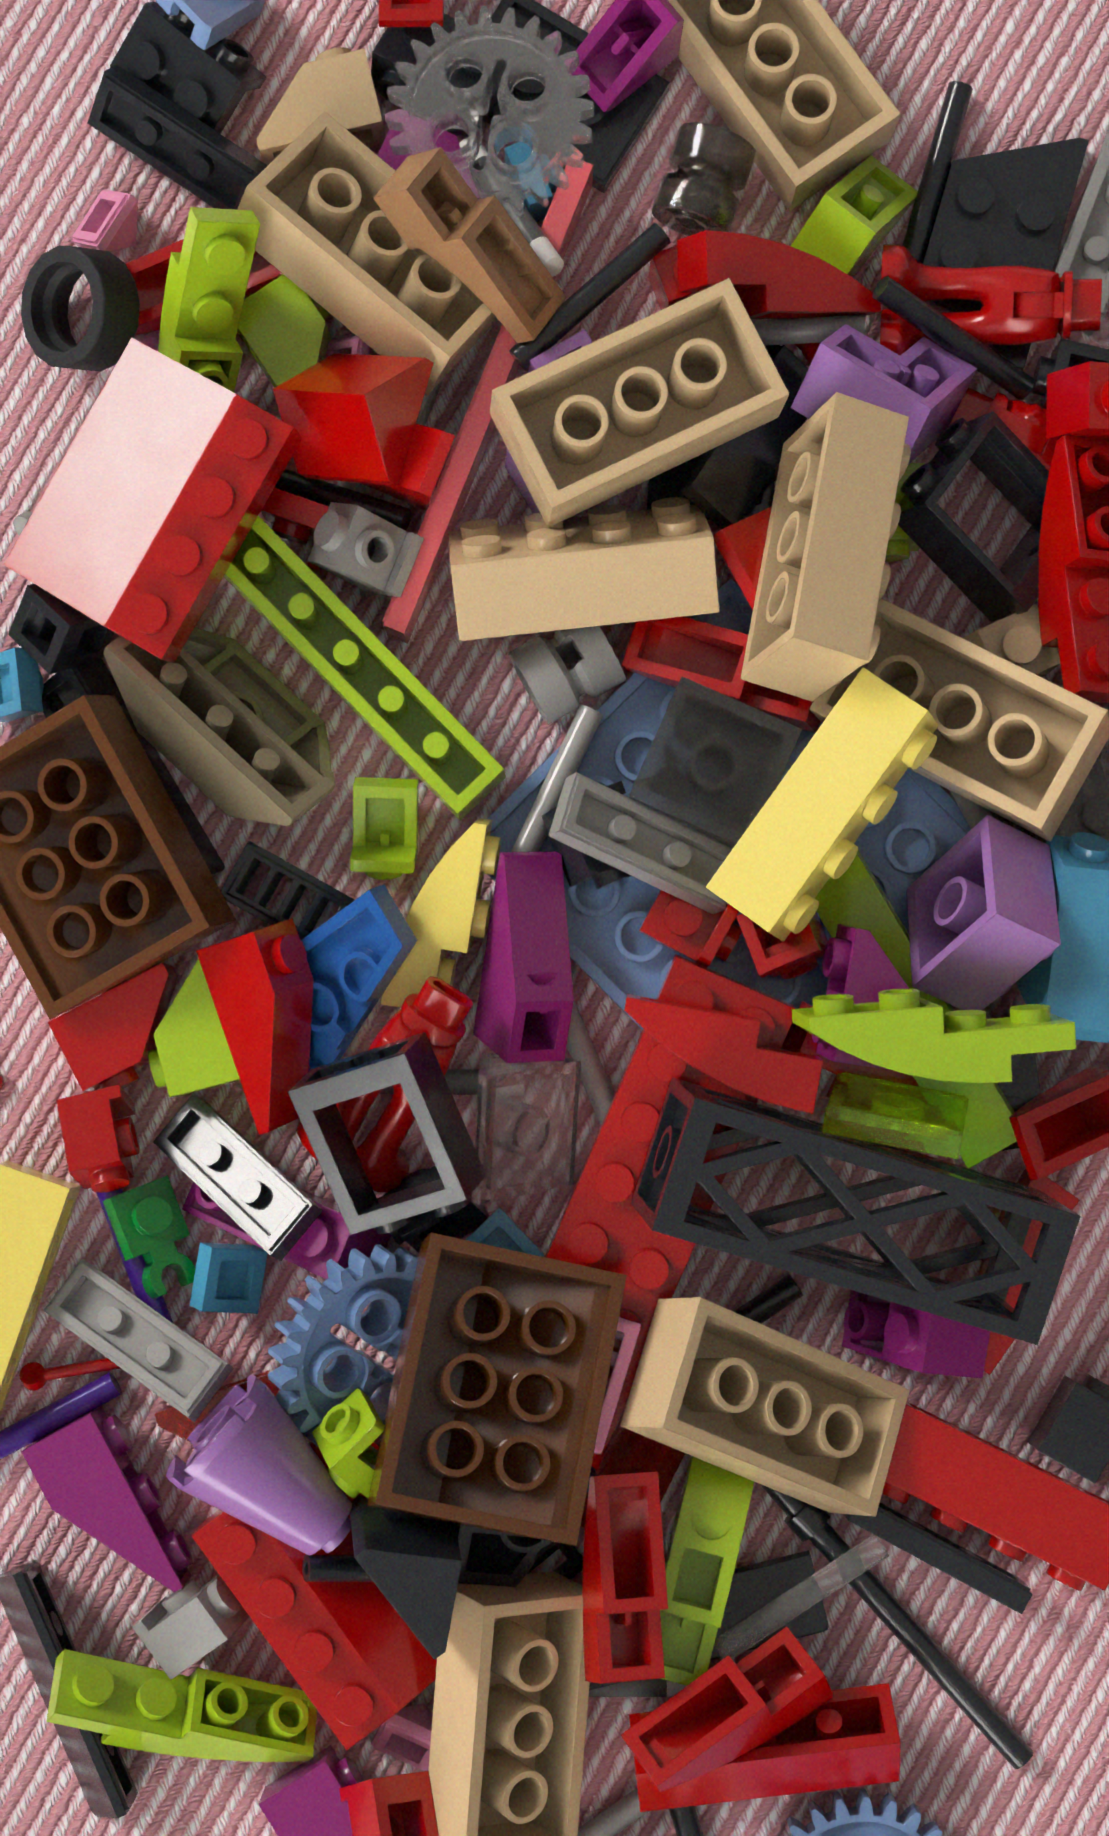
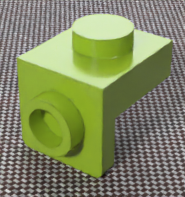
[350,777,419,880]
[312,1389,385,1499]

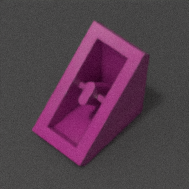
[564,0,684,113]

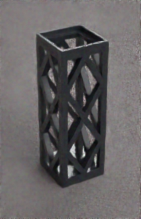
[631,1077,1081,1345]

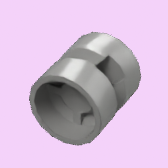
[508,626,626,725]

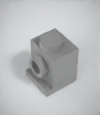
[307,502,424,597]
[132,1574,249,1680]

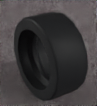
[21,245,140,372]

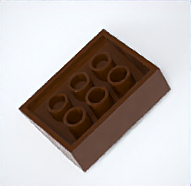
[0,695,236,1019]
[367,1233,627,1546]

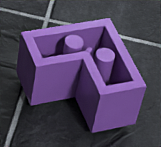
[791,324,978,465]

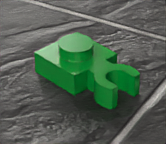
[102,1175,195,1299]

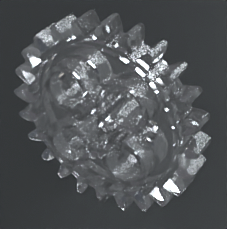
[385,6,594,218]

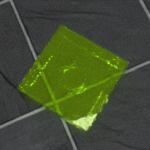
[822,1072,969,1159]

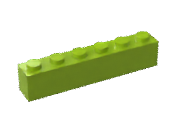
[224,516,506,821]

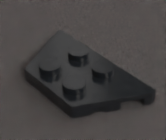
[923,138,1089,371]

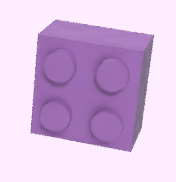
[906,815,1061,1010]

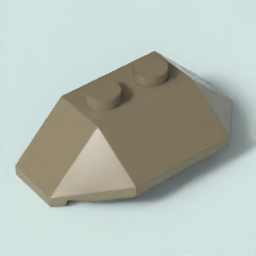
[103,627,336,826]

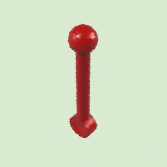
[19,1358,121,1391]

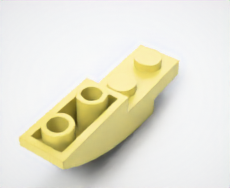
[380,818,501,1008]

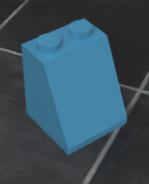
[1016,832,1109,1043]

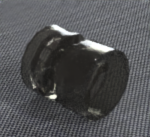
[651,122,756,236]

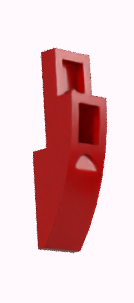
[1038,435,1109,703]

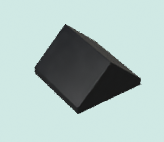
[350,1496,462,1660]

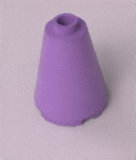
[166,1374,352,1555]

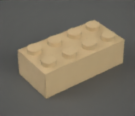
[668,0,900,211]
[237,111,498,395]
[490,278,789,528]
[740,392,911,702]
[449,498,719,641]
[810,598,1109,842]
[620,1297,909,1517]
[428,1571,590,1836]

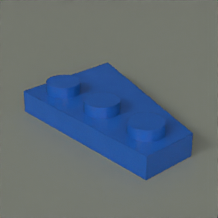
[301,884,417,1071]

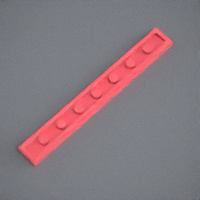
[382,157,593,644]

